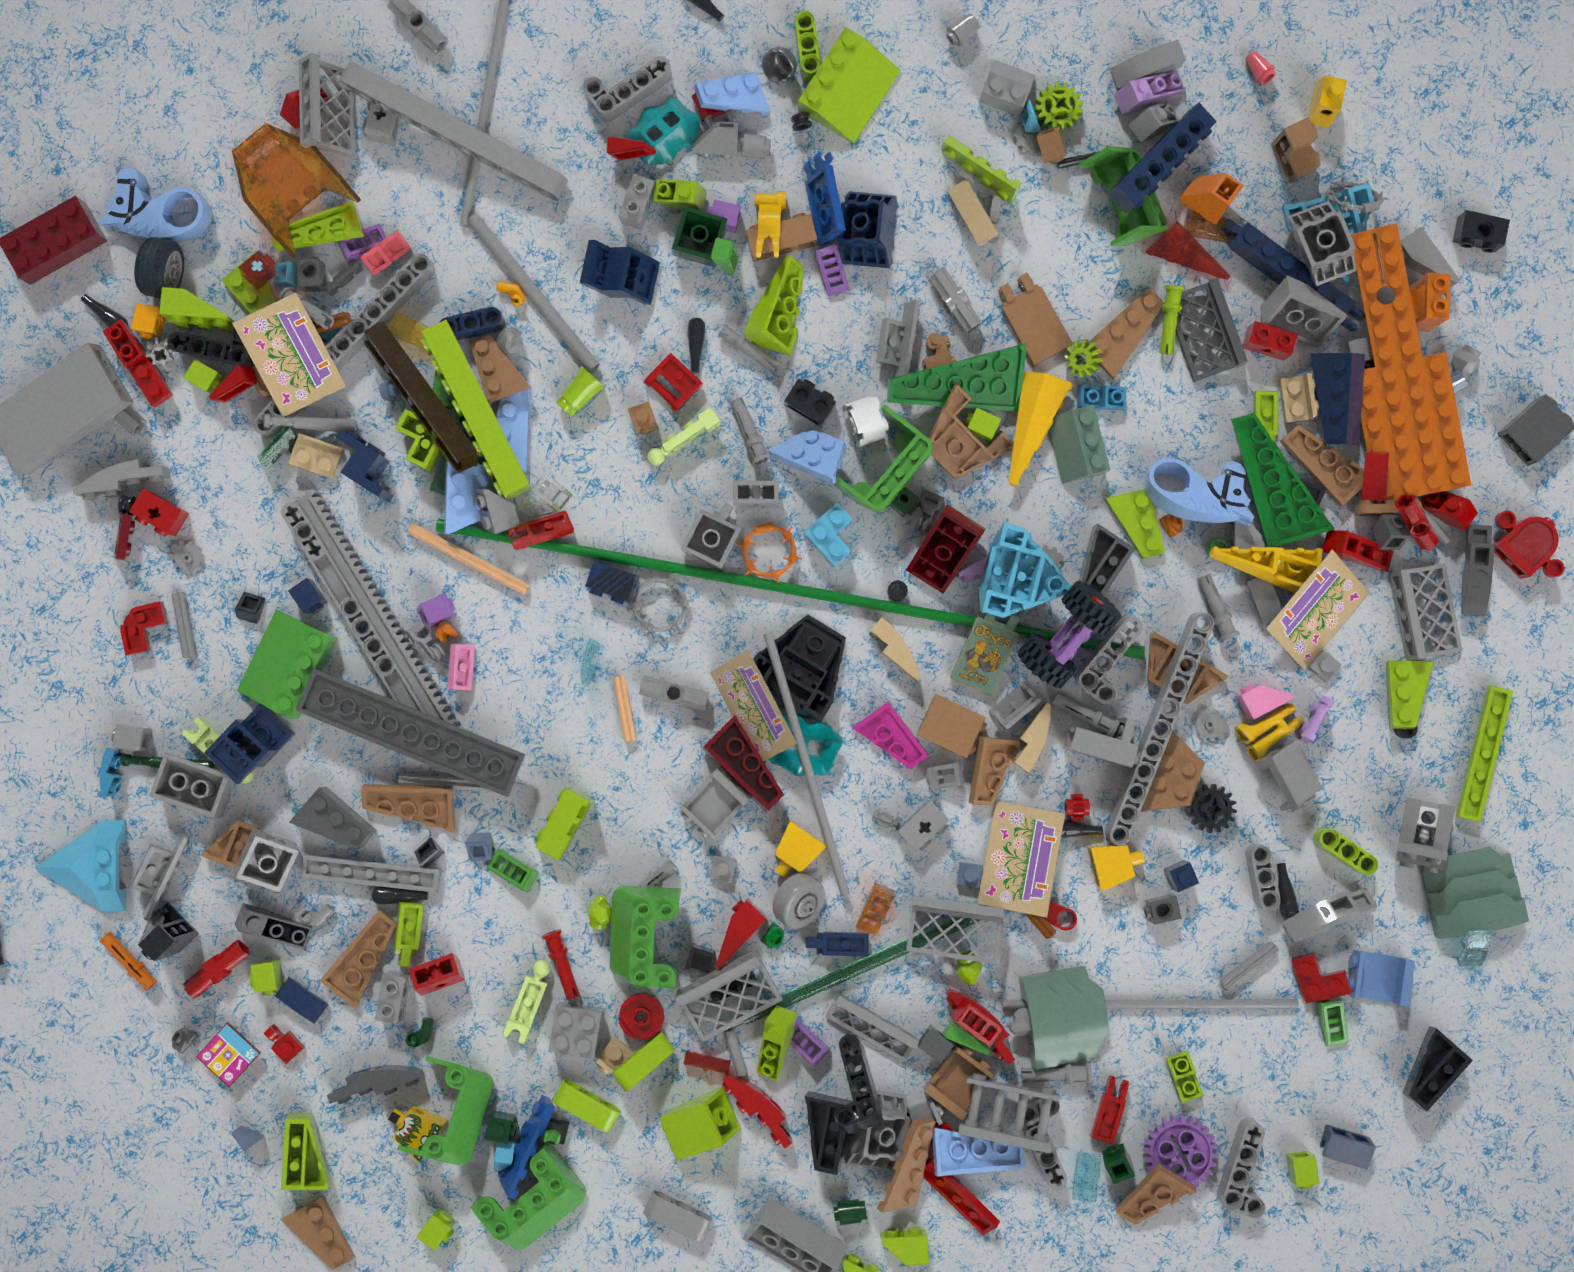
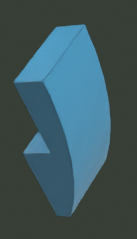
[1077,384,1127,410]
[100,748,123,797]

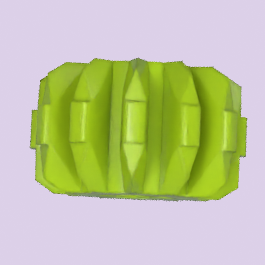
[1064,339,1103,378]

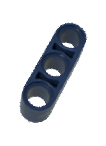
[439,307,505,341]

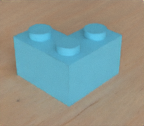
[804,502,853,568]

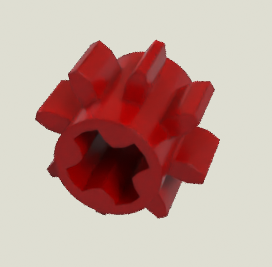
[1064,794,1090,821]

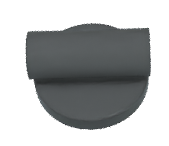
[172,1028,199,1054]

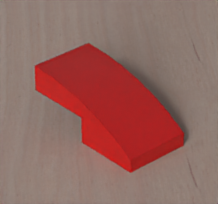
[1361,451,1389,501]

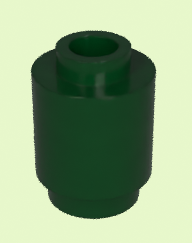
[833,1199,867,1226]

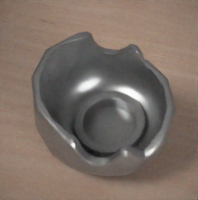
[762,46,797,84]

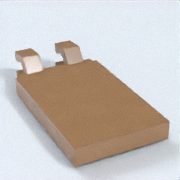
[998,272,1073,367]

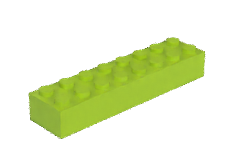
[420,320,532,501]

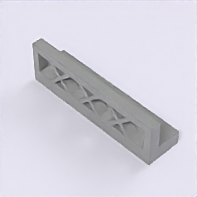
[826,992,919,1063]

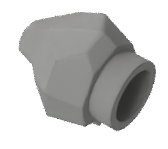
[497,328,524,354]
[1451,344,1481,378]
[1009,1007,1031,1036]

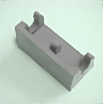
[989,682,1041,730]

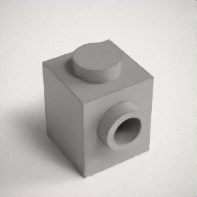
[111,725,151,754]

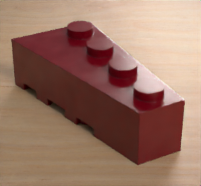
[702,715,784,813]

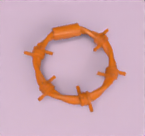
[736,522,802,583]

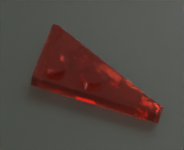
[1145,220,1231,280]

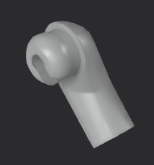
[299,904,335,926]

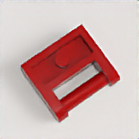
[643,353,703,413]

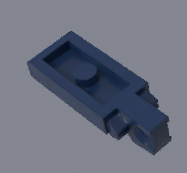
[805,931,869,957]

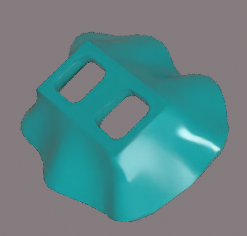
[628,97,701,165]
[769,716,843,776]

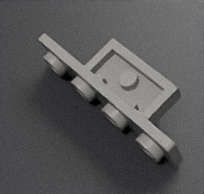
[876,300,920,378]
[130,831,190,921]

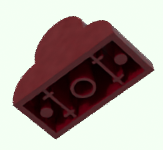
[906,504,986,594]

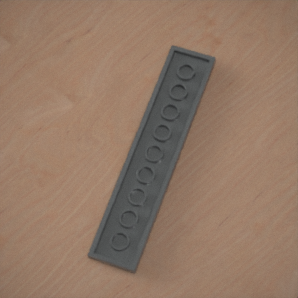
[296,668,526,797]

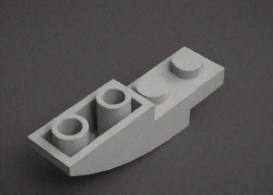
[73,459,170,500]
[1281,888,1378,944]

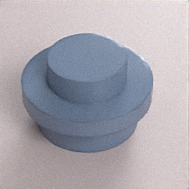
[379,379,399,402]

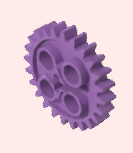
[1142,1114,1219,1188]

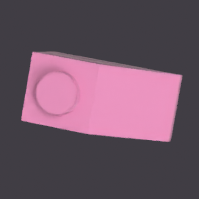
[1235,683,1294,720]

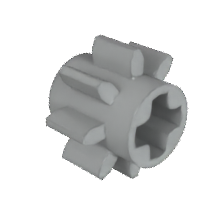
[146,337,174,367]

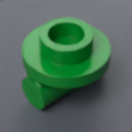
[760,922,784,948]

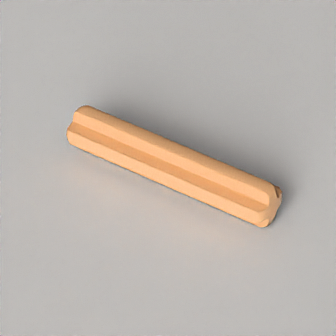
[613,676,636,742]

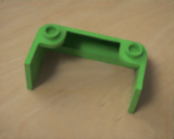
[1079,146,1168,246]
[834,404,933,512]
[397,1056,494,1166]

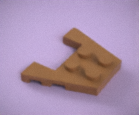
[929,384,1014,479]

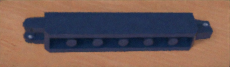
[1220,219,1365,332]

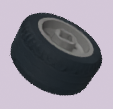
[134,237,184,299]

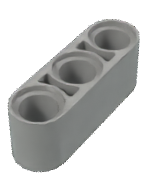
[1245,844,1280,911]
[643,1190,713,1242]

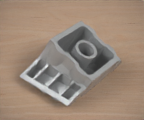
[1287,201,1357,286]
[843,1088,911,1172]

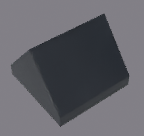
[414,837,445,867]

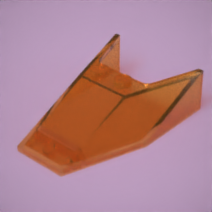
[232,123,361,258]

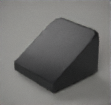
[235,592,266,624]

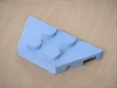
[769,428,847,485]
[444,459,492,535]

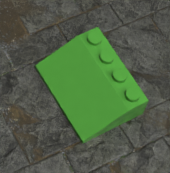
[237,609,338,719]

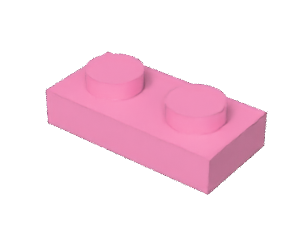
[447,644,475,691]

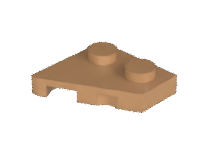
[201,820,260,868]

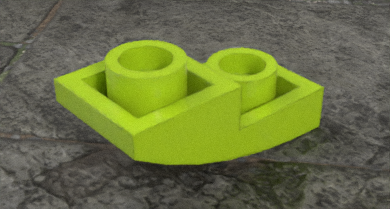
[1166,1051,1204,1103]

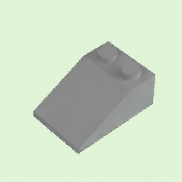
[1260,276,1347,348]

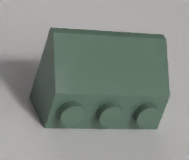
[1049,405,1110,484]

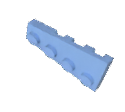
[483,381,531,474]
[932,1128,1025,1176]

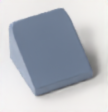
[465,832,493,862]
[231,1125,264,1151]

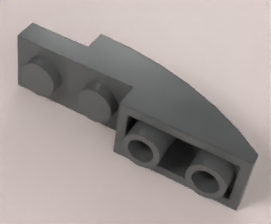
[1461,524,1494,617]
[327,1065,424,1104]

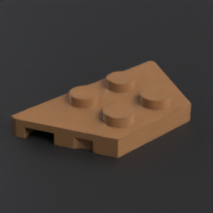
[1147,631,1228,704]
[1141,731,1205,812]

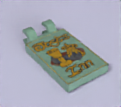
[950,613,1020,696]

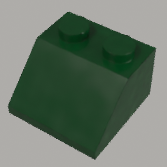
[672,206,728,268]

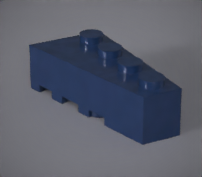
[1310,353,1365,445]

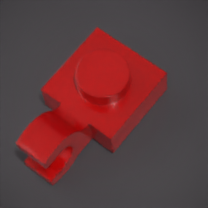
[263,1024,305,1064]

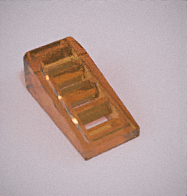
[1186,210,1233,243]
[856,882,895,936]

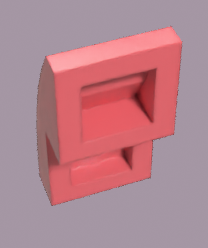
[360,230,412,276]

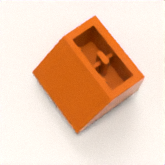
[1179,173,1244,225]

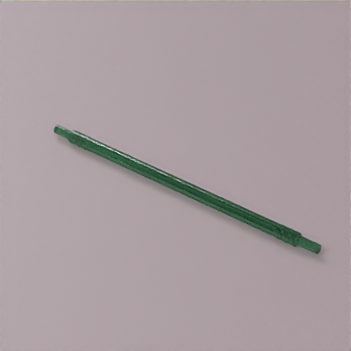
[725,905,996,1032]

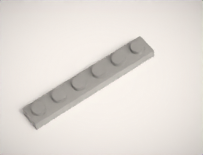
[301,854,441,892]

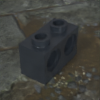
[784,378,836,428]

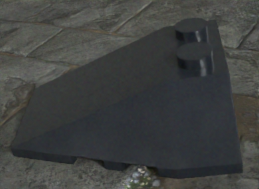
[753,614,846,722]

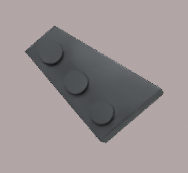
[289,787,377,849]

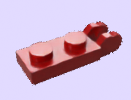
[507,511,574,550]
[1090,1075,1129,1145]

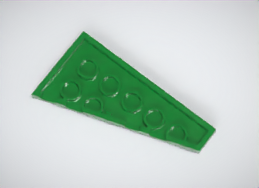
[887,343,1027,412]
[1231,412,1335,547]

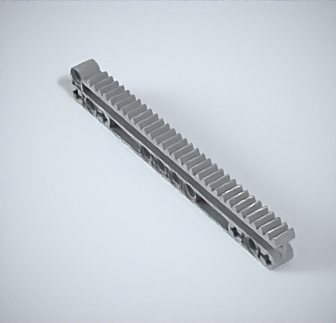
[281,489,464,772]

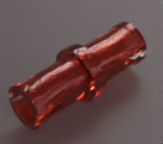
[683,1050,731,1075]

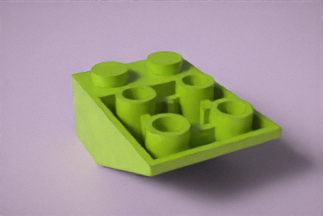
[159,287,235,333]

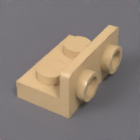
[1278,373,1319,424]
[595,1036,635,1089]

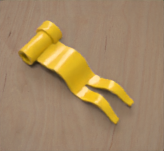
[755,191,786,258]

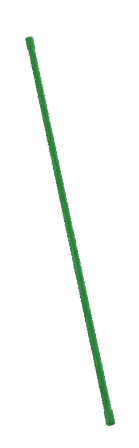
[436,518,1145,659]

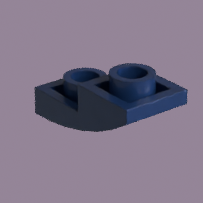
[275,977,328,1024]

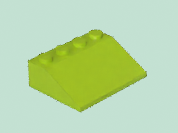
[798,27,900,144]

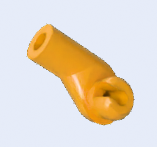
[496,281,525,306]

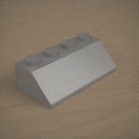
[743,1197,848,1272]

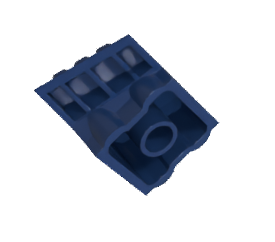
[837,191,898,268]

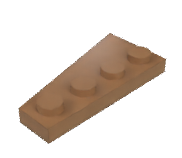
[1089,287,1164,380]
[362,784,455,833]

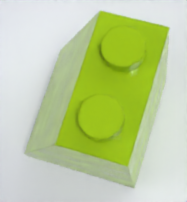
[659,1086,741,1161]

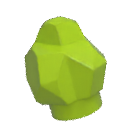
[587,894,612,929]
[956,950,983,985]

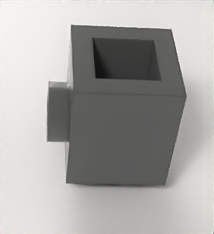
[1371,514,1411,550]

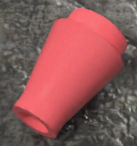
[1245,50,1276,85]

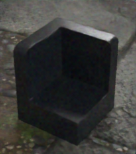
[685,943,714,973]

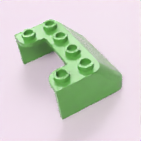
[609,886,681,988]
[470,1142,586,1250]

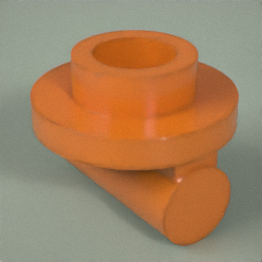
[1159,513,1183,538]
[435,620,458,643]

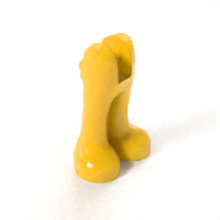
[1234,703,1304,762]

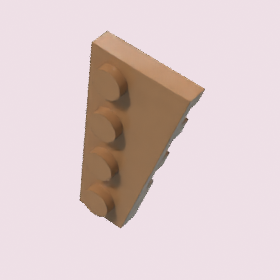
[1280,425,1364,507]
[320,909,397,1009]
[877,1117,935,1213]

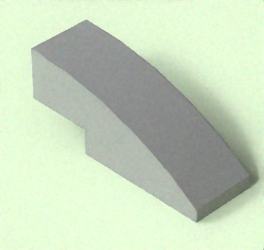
[1110,39,1185,90]

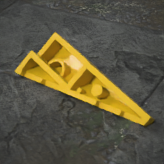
[1008,372,1073,486]
[1209,546,1323,594]

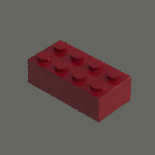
[0,195,107,285]

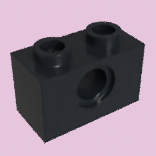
[1452,210,1510,253]

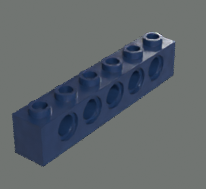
[1107,102,1217,213]

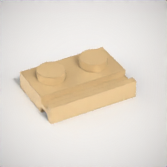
[288,433,343,479]

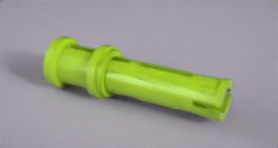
[1159,285,1185,355]

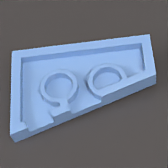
[694,72,771,116]

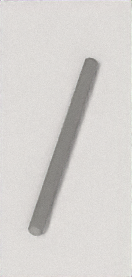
[468,214,600,373]

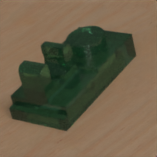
[257,426,298,466]

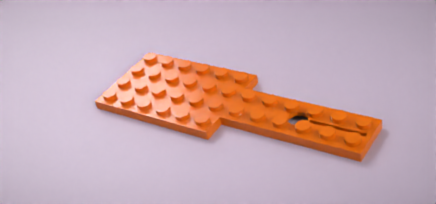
[1351,223,1472,504]

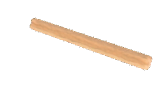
[407,523,529,595]

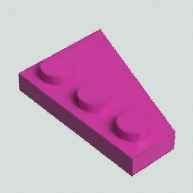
[852,701,929,769]

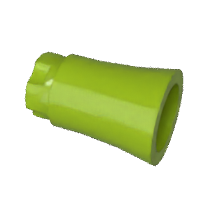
[556,366,605,417]

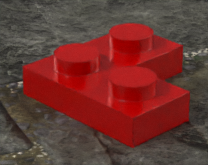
[1291,953,1352,1004]

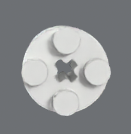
[843,396,889,447]

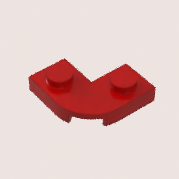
[120,601,168,656]

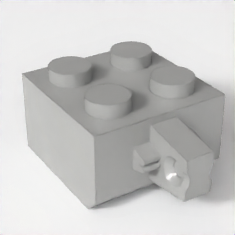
[681,502,742,571]

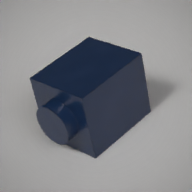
[288,578,328,615]
[1163,860,1199,892]

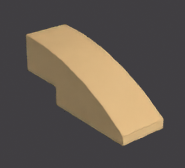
[947,179,999,247]
[870,617,920,681]
[1012,702,1051,773]

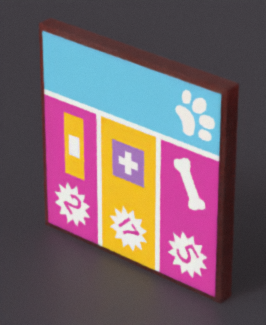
[196,1022,261,1088]

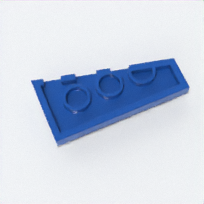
[498,1095,555,1199]

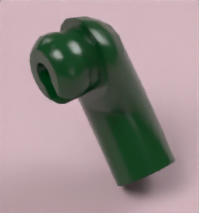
[405,1017,434,1048]

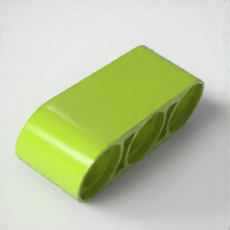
[795,11,820,81]
[1313,828,1378,875]
[612,1031,675,1092]
[552,1079,621,1133]

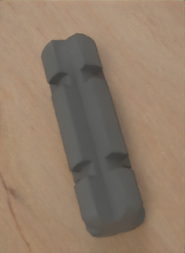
[323,260,363,296]

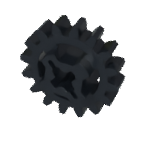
[1187,784,1237,833]

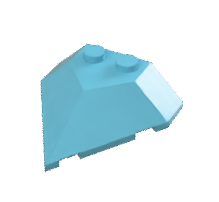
[1282,183,1374,283]
[979,523,1072,618]
[35,820,127,912]

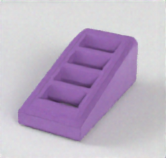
[338,223,386,264]
[815,245,850,297]
[790,1019,831,1067]

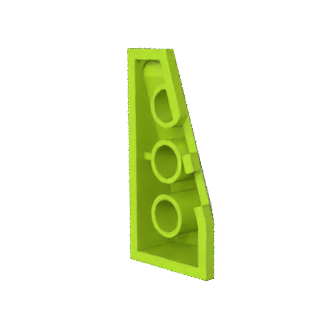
[744,255,804,355]

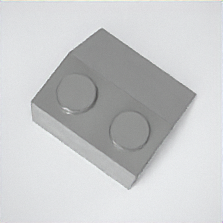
[979,60,1036,117]

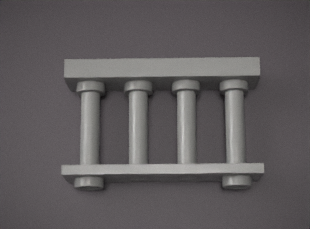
[958,1073,1060,1154]

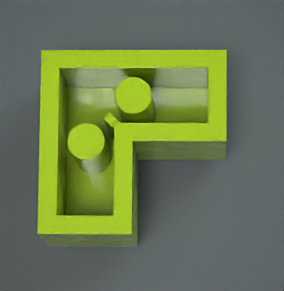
[395,409,441,473]

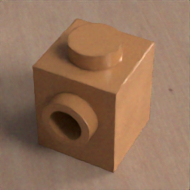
[1037,126,1067,164]
[628,401,658,435]

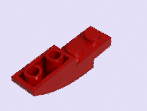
[102,319,173,408]
[946,988,1015,1065]
[722,1073,792,1149]

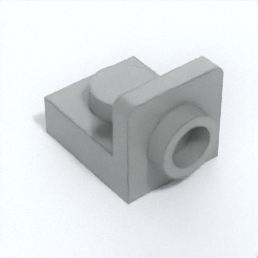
[908,1098,944,1125]

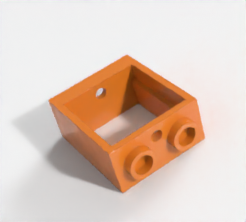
[1409,273,1451,332]

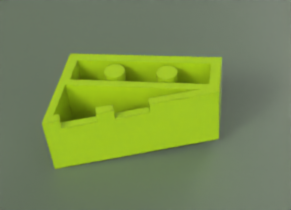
[535,787,595,861]
[281,1113,332,1190]

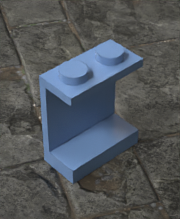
[1348,950,1415,1007]

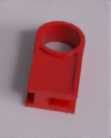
[1044,901,1077,931]

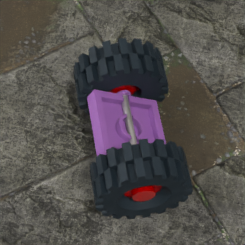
[1017,581,1122,689]

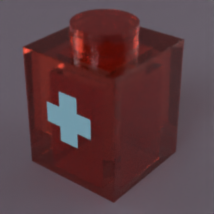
[238,250,277,291]

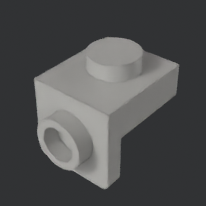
[926,762,964,790]

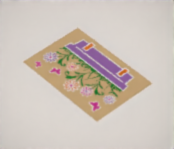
[232,293,346,417]
[1266,549,1370,671]
[710,650,797,761]
[977,801,1065,918]

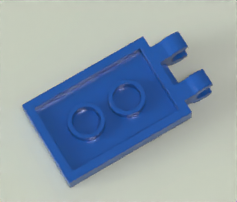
[804,152,846,246]

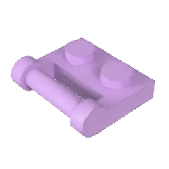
[1298,695,1335,744]

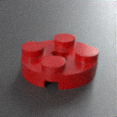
[619,992,665,1040]

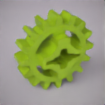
[1035,81,1084,132]

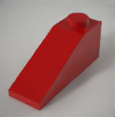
[1322,530,1394,572]
[716,898,767,969]

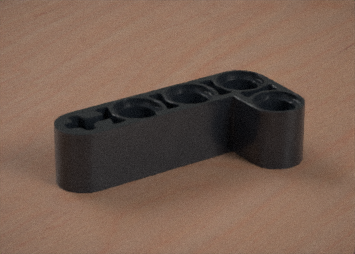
[167,328,254,367]
[834,1034,882,1134]

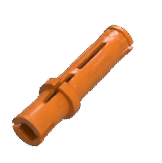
[99,932,157,991]

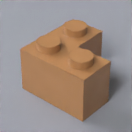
[1271,117,1321,183]

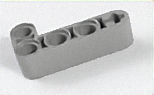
[583,56,672,122]
[1075,614,1143,704]
[1015,1096,1067,1190]
[1217,1118,1266,1218]

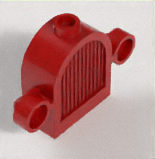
[1492,511,1565,579]

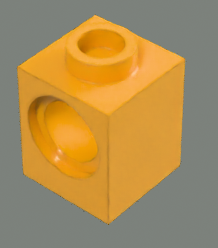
[131,303,165,340]

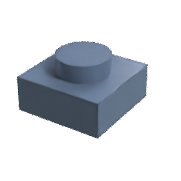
[956,862,983,888]

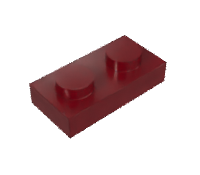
[113,514,135,561]

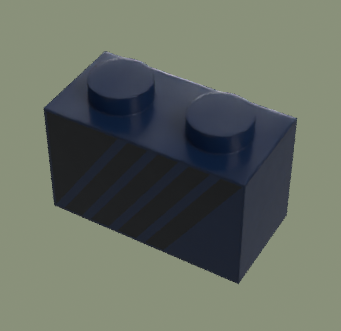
[585,561,638,605]

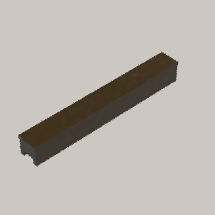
[364,322,478,474]

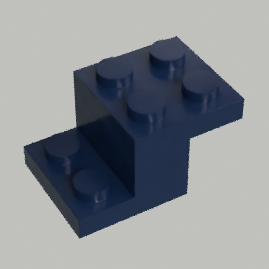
[579,239,660,305]
[336,430,393,503]
[204,704,295,784]

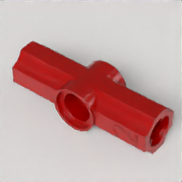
[1395,493,1439,551]
[183,940,251,999]

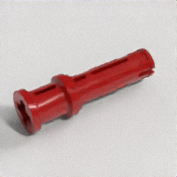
[541,929,580,1000]

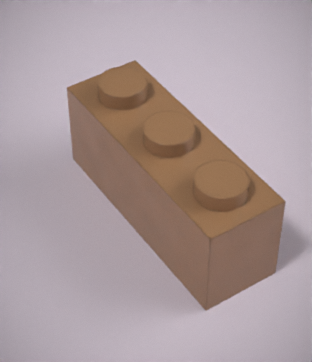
[746,213,817,262]

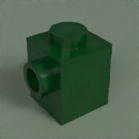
[889,486,919,518]
[485,1110,518,1144]
[1102,1143,1135,1184]

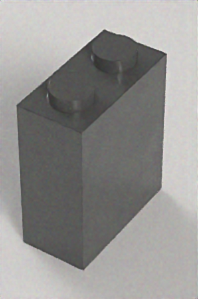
[1497,394,1574,466]

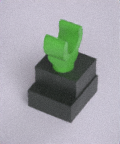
[541,1118,570,1145]

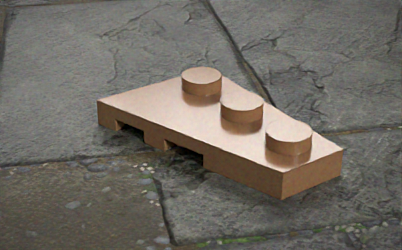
[469,334,531,403]
[968,736,1022,806]
[1116,1164,1197,1224]
[280,1195,355,1270]

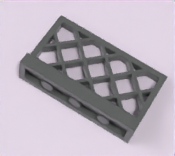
[1176,277,1248,382]

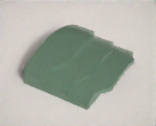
[1421,847,1529,939]
[1019,966,1110,1070]

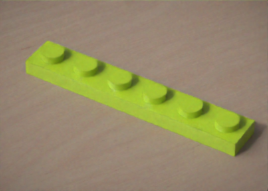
[1455,685,1513,822]

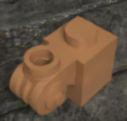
[922,333,956,369]

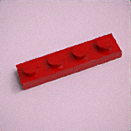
[923,1156,1000,1236]

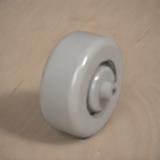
[773,873,825,929]

